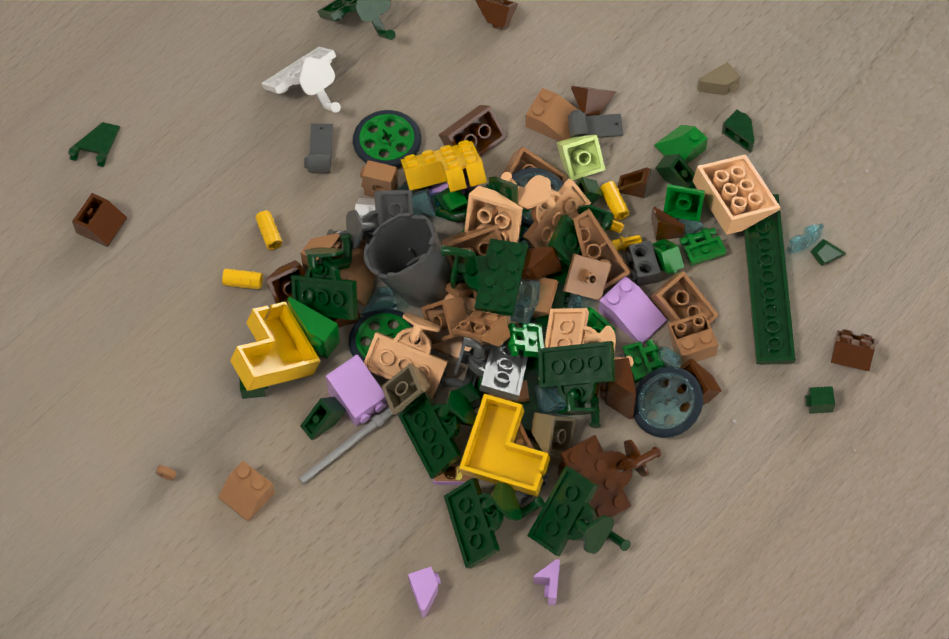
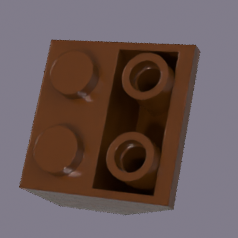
[72,193,127,247]
[831,329,875,371]

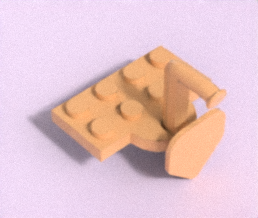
[501,172,591,248]
[364,305,448,398]
[544,308,633,367]

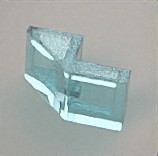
[510,279,540,324]

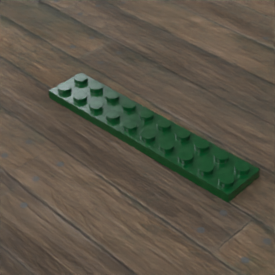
[744,194,796,364]

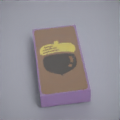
[434,464,473,485]

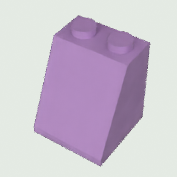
[326,355,387,426]

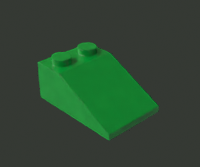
[287,297,340,359]

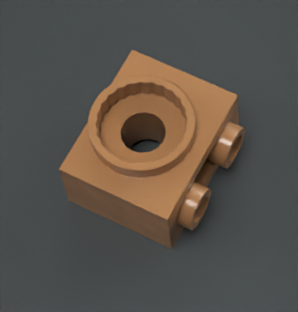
[360,160,398,197]

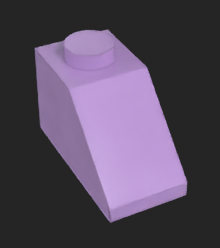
[408,567,441,618]

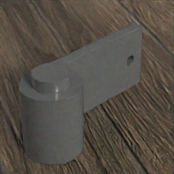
[568,110,623,138]
[304,124,333,173]

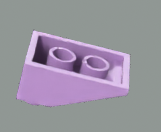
[599,276,667,345]

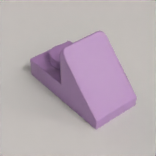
[533,559,560,605]

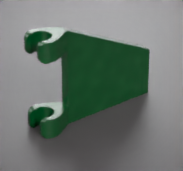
[68,122,120,167]

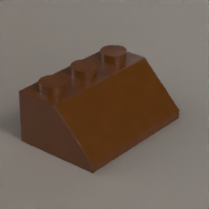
[439,105,507,156]
[600,358,636,419]

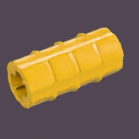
[600,181,629,221]
[255,210,282,250]
[222,269,263,289]

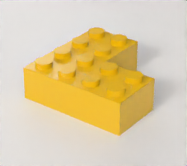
[401,140,487,192]
[230,302,320,391]
[459,394,550,497]

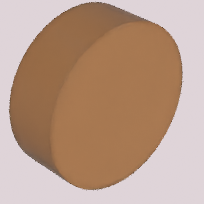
[156,465,177,481]

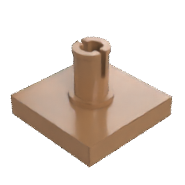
[563,253,611,301]

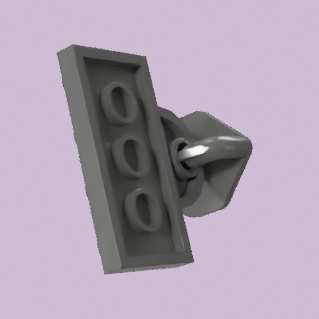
[327,190,413,249]
[440,337,528,401]

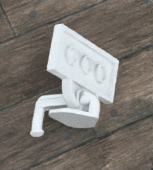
[261,46,341,113]

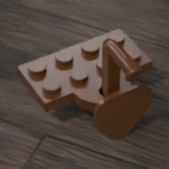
[559,435,661,519]

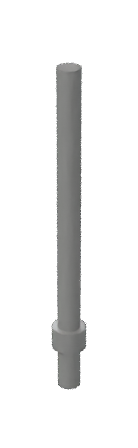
[299,407,393,484]

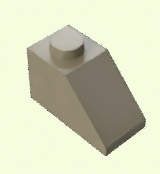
[697,62,741,95]

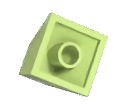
[557,135,606,180]

